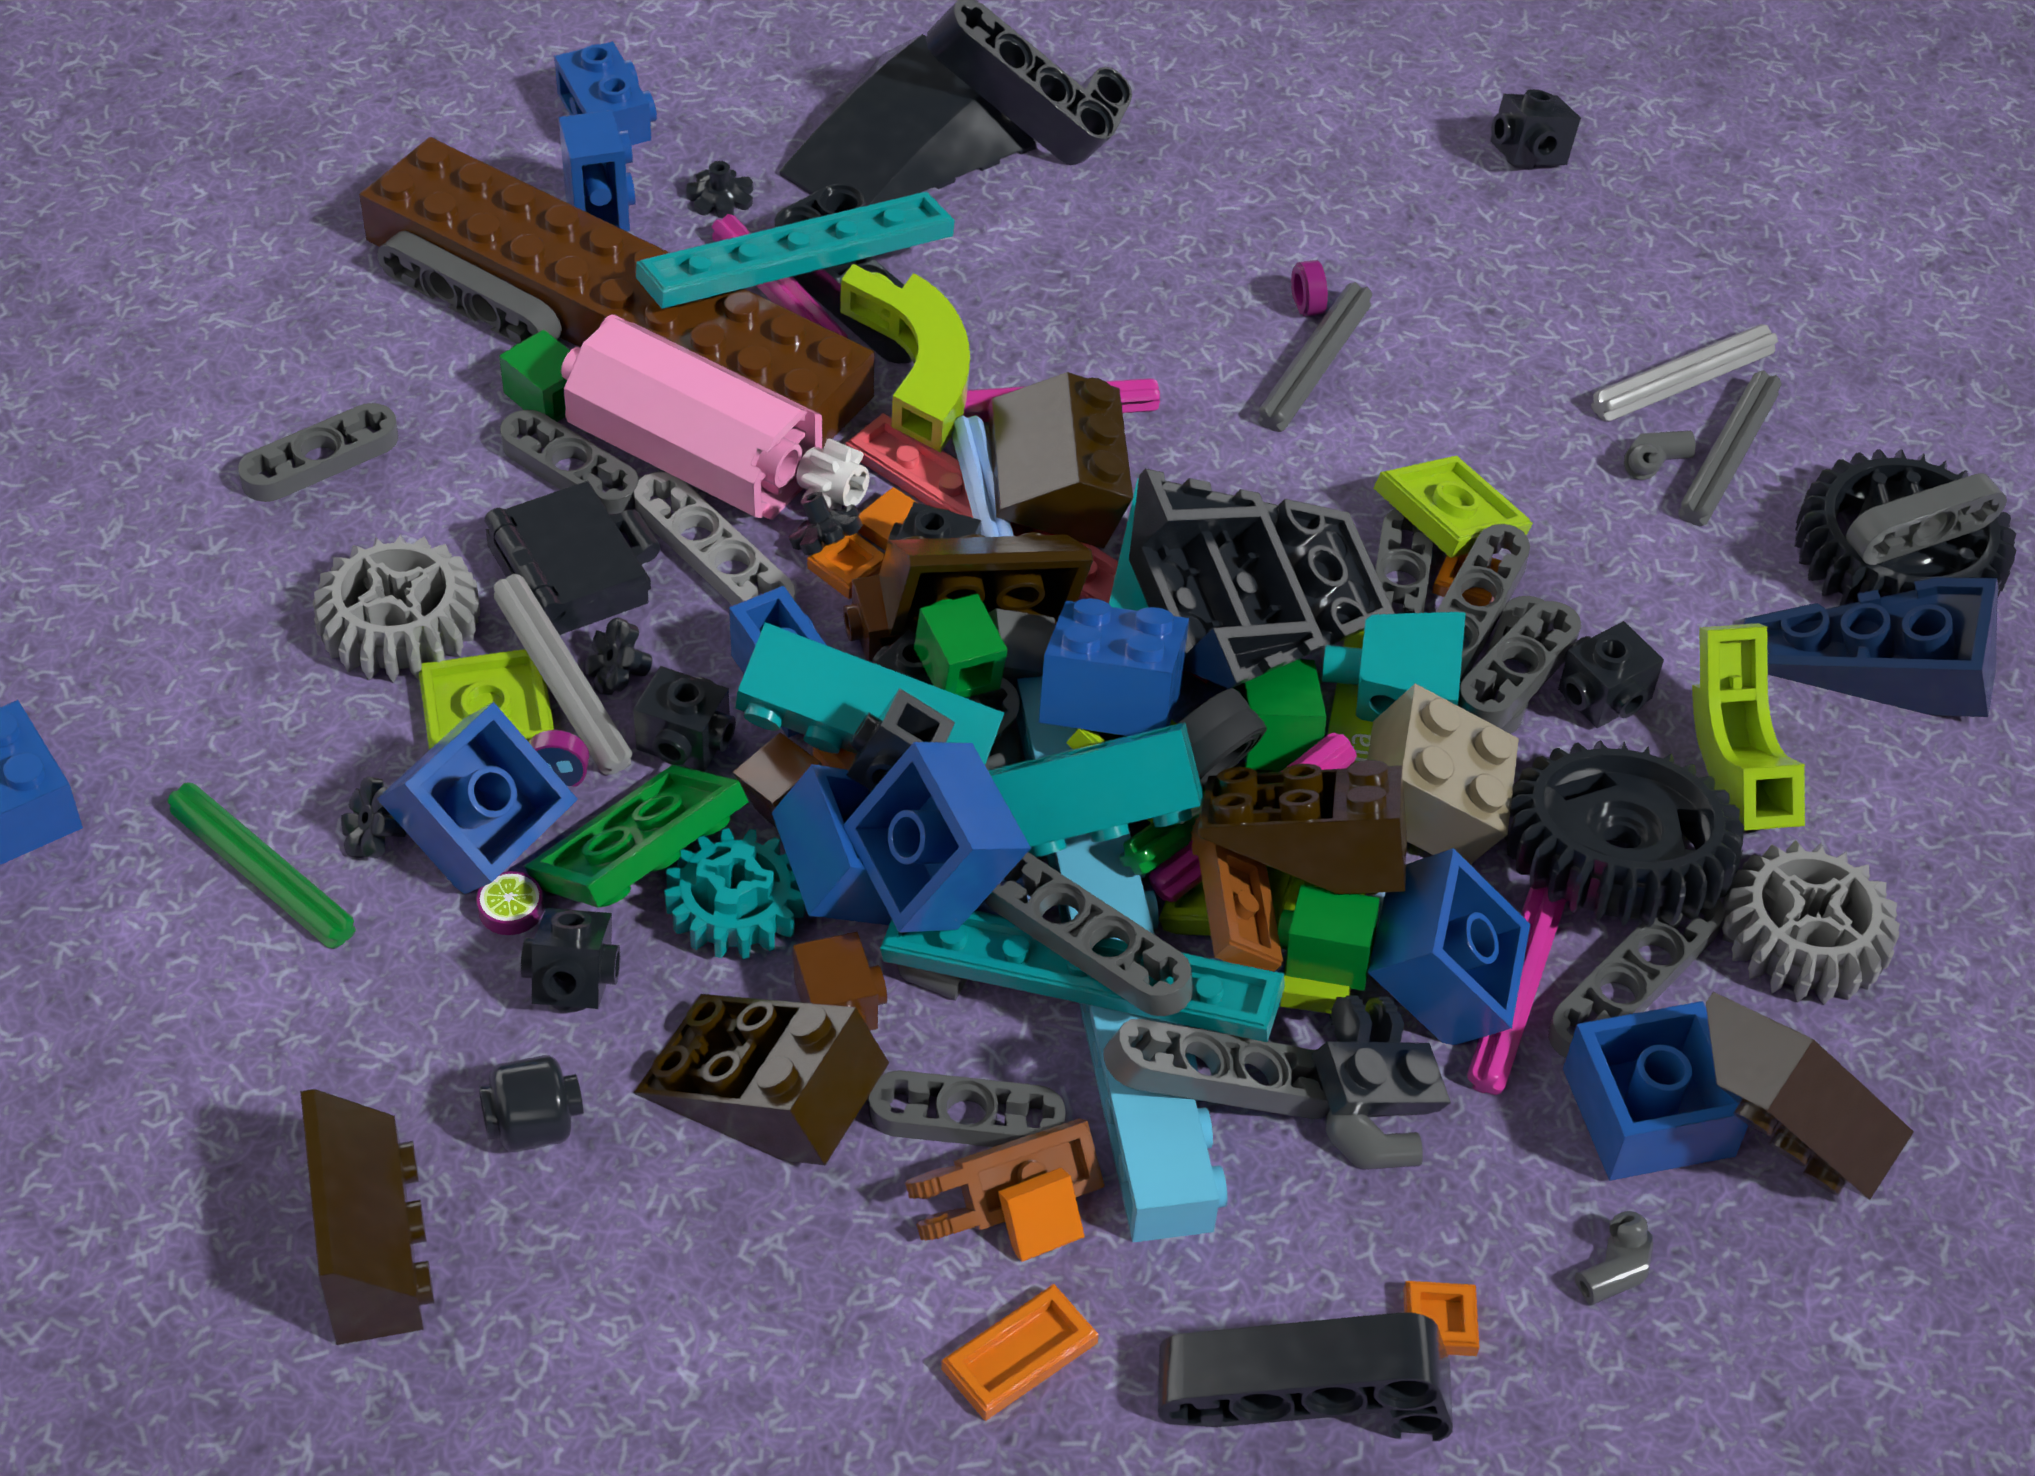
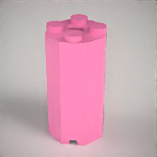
[561,314,822,520]

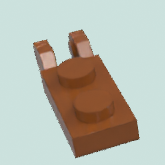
[1190,813,1283,972]
[905,1119,1105,1241]

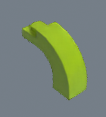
[840,264,970,453]
[1692,623,1805,831]

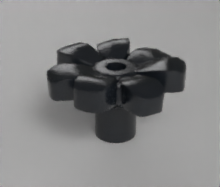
[686,161,754,218]
[789,492,863,555]
[585,617,652,695]
[341,776,407,858]

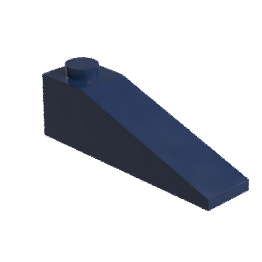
[1744,577,1998,717]

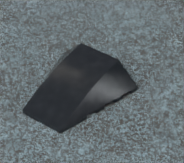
[779,34,1036,206]
[1129,468,1395,689]

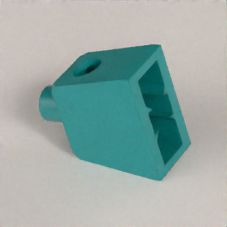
[1322,612,1466,722]

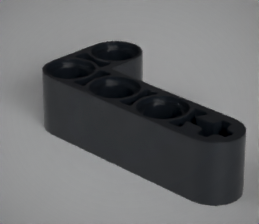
[926,0,1132,165]
[774,183,913,364]
[1158,1313,1453,1441]

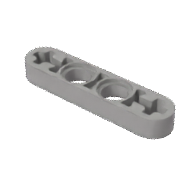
[634,472,796,606]

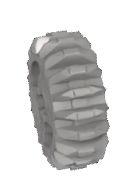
[313,533,480,683]
[1722,840,1900,1005]

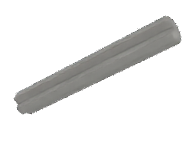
[1591,324,1778,422]
[494,574,632,775]

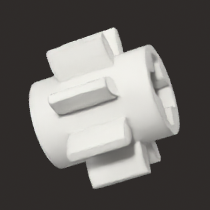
[797,438,869,510]

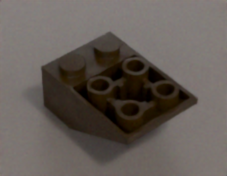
[1198,760,1407,894]
[634,994,889,1166]

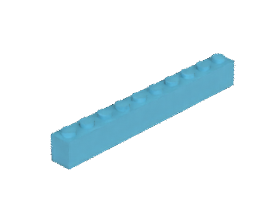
[1016,676,1228,1243]

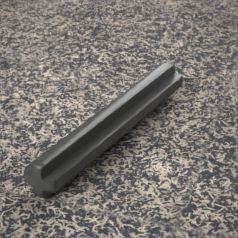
[1258,282,1373,432]
[1678,370,1782,527]

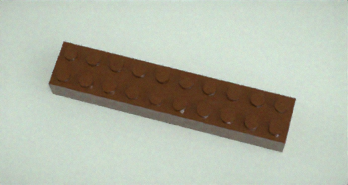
[359,137,874,449]

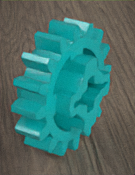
[665,828,805,959]

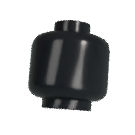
[479,1055,584,1152]

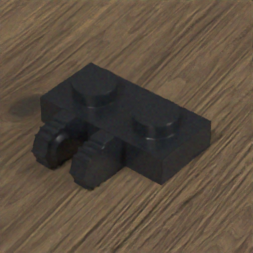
[1312,996,1451,1115]

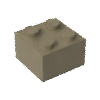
[1367,683,1519,865]

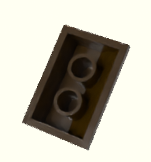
[988,372,1133,549]
[879,532,1093,636]
[1706,992,1914,1200]
[300,1089,435,1345]

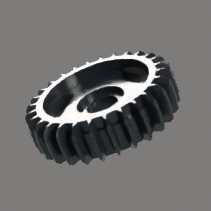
[1794,449,2017,606]
[1504,740,1744,928]

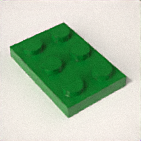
[524,765,749,908]

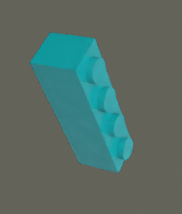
[735,622,1004,765]
[988,722,1204,857]

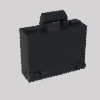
[484,481,660,635]

